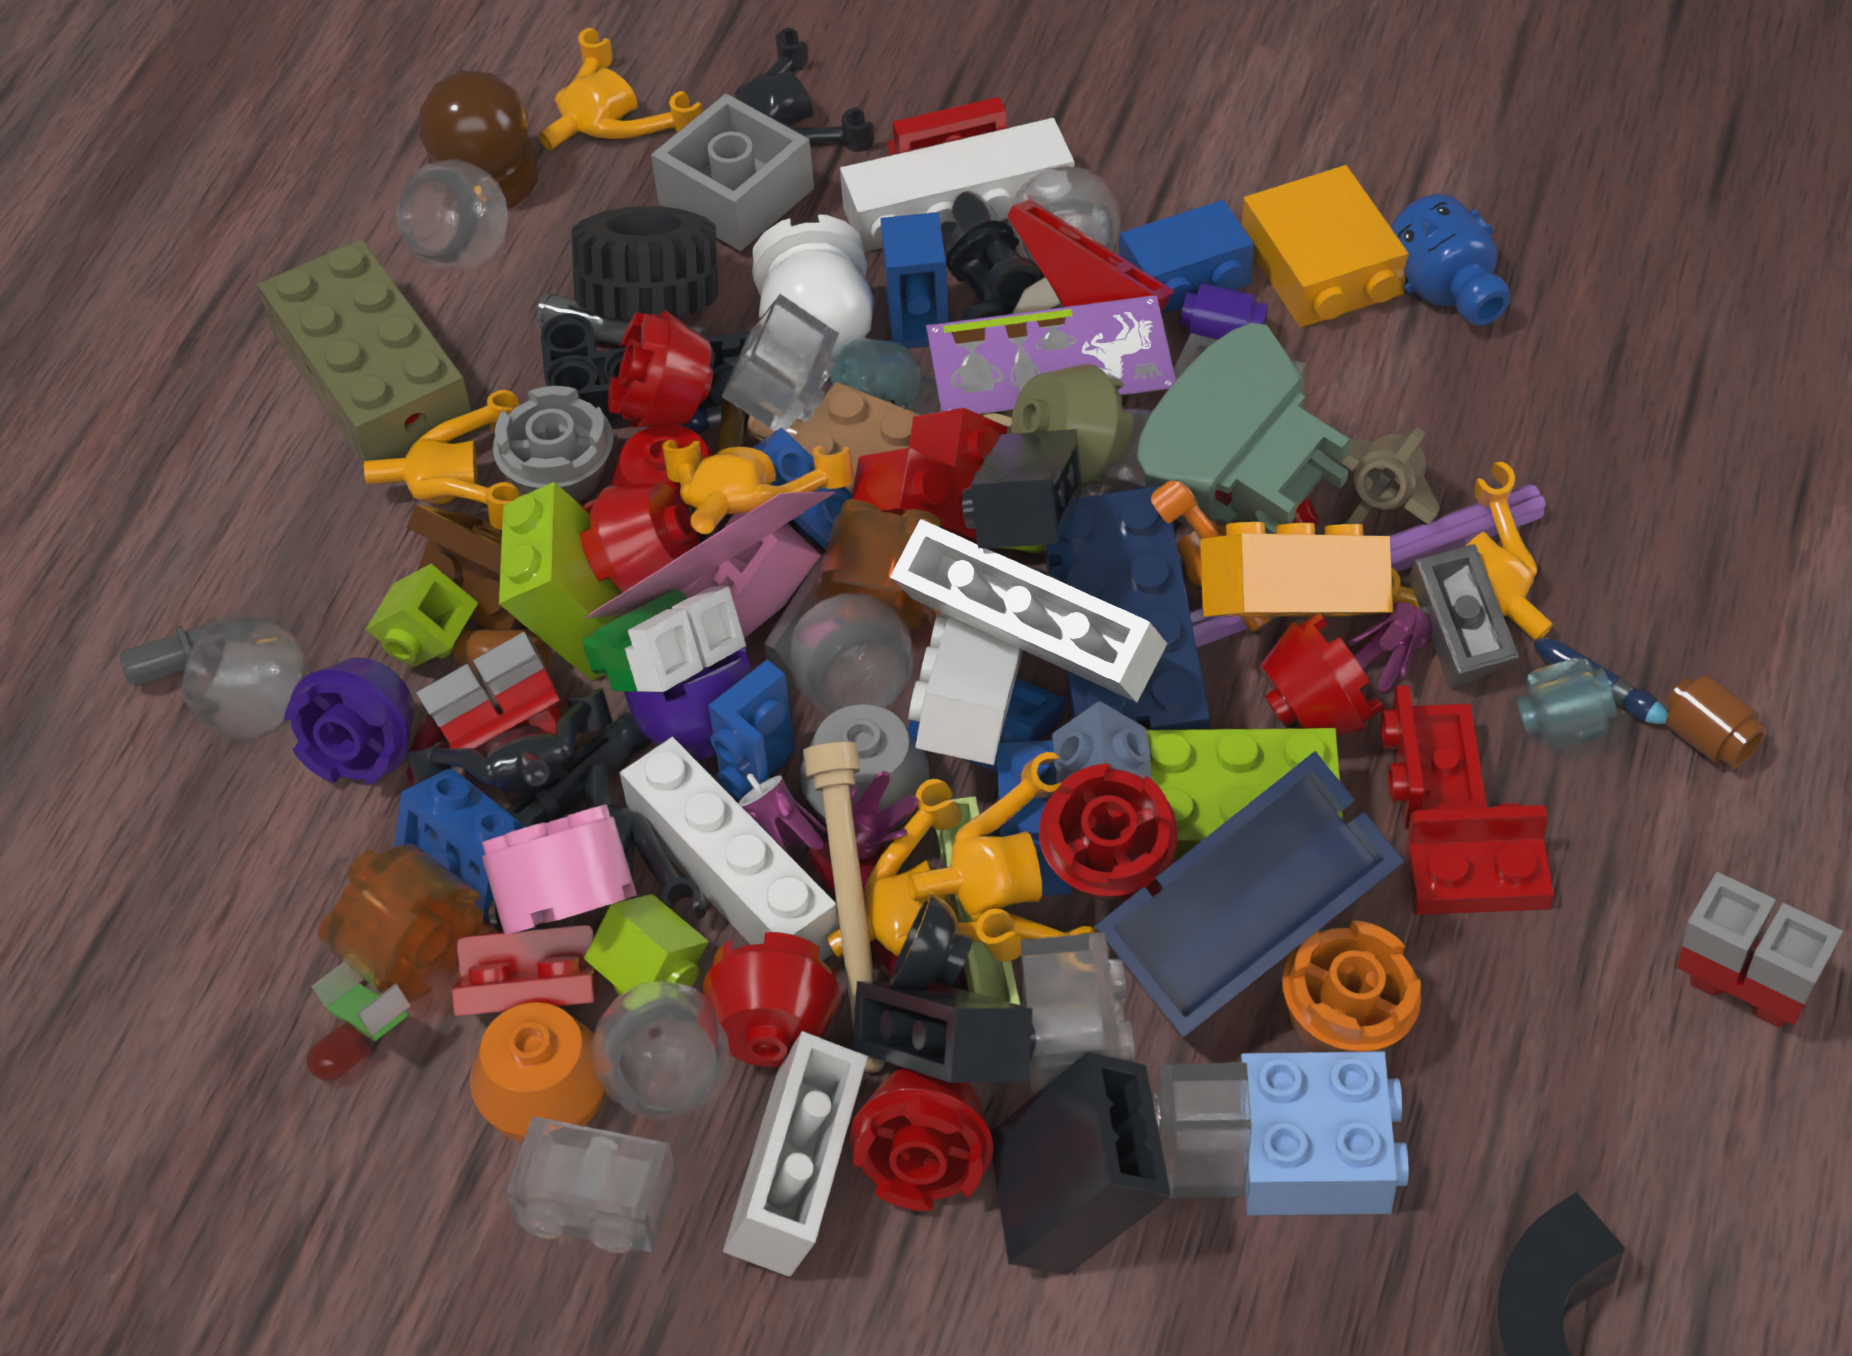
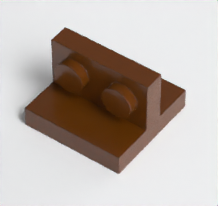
[406,505,525,630]

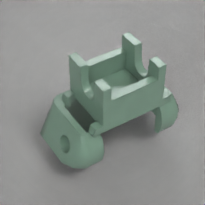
[1137,323,1350,534]

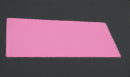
[585,492,835,619]

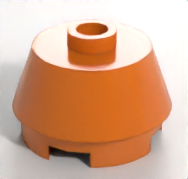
[1282,921,1421,1052]
[470,1002,609,1143]

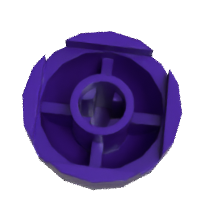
[624,647,752,759]

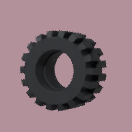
[571,206,718,321]

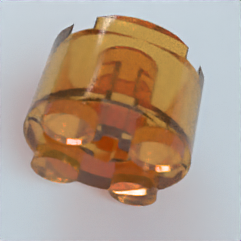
[815,500,941,630]
[318,844,483,1002]

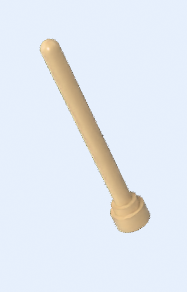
[803,742,885,1073]

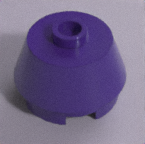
[284,657,414,785]

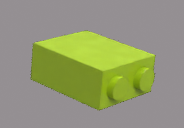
[499,482,622,681]

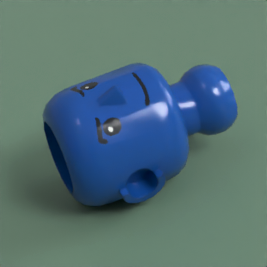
[1390,193,1510,326]

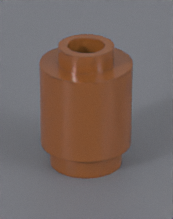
[1665,675,1767,769]

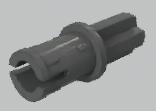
[120,613,250,686]

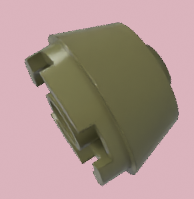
[1011,364,1134,485]

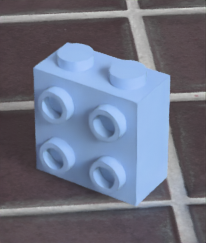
[1239,1052,1408,1215]

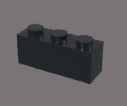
[963,429,1083,549]
[853,981,1036,1083]

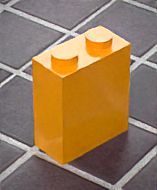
[1241,165,1409,328]

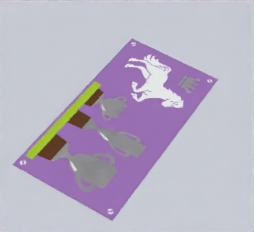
[926,295,1176,414]

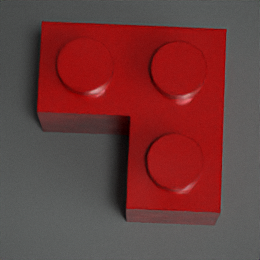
[849,408,1008,544]

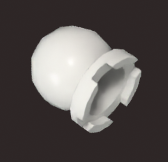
[752,215,874,366]

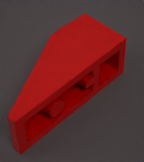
[1007,199,1175,314]

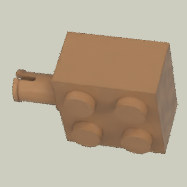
[746,382,920,552]

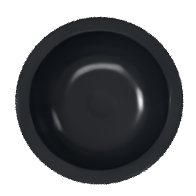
[889,892,973,990]

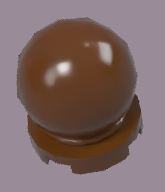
[419,70,538,215]

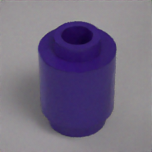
[1179,283,1269,345]

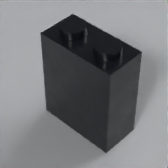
[990,1052,1171,1275]

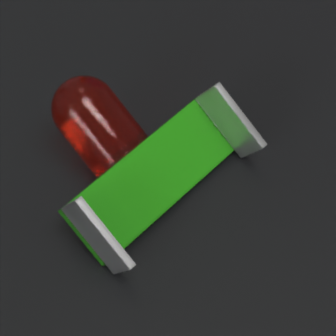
[307,958,411,1081]

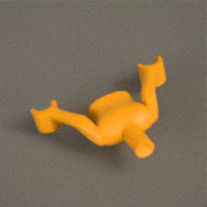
[538,28,703,151]
[364,389,520,530]
[662,440,854,534]
[1391,462,1554,641]
[908,752,1101,971]
[826,779,1024,962]

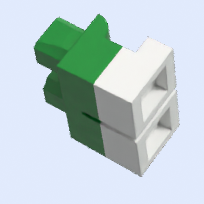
[583,586,746,692]

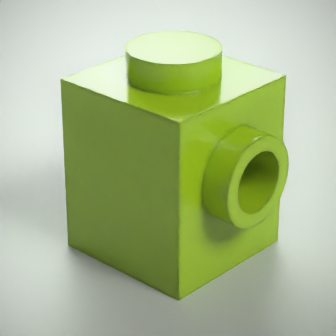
[365,564,478,668]
[584,894,709,1008]

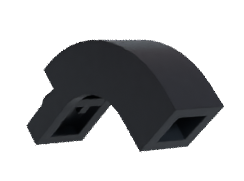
[1490,1192,1625,1356]

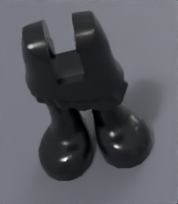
[941,191,1044,321]

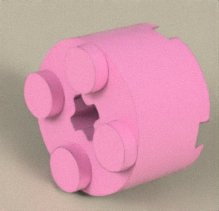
[482,804,637,935]

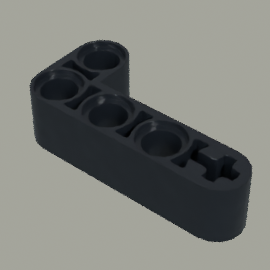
[541,313,778,429]

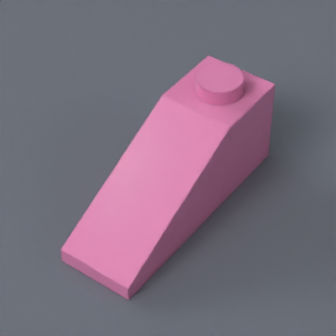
[680,512,821,638]

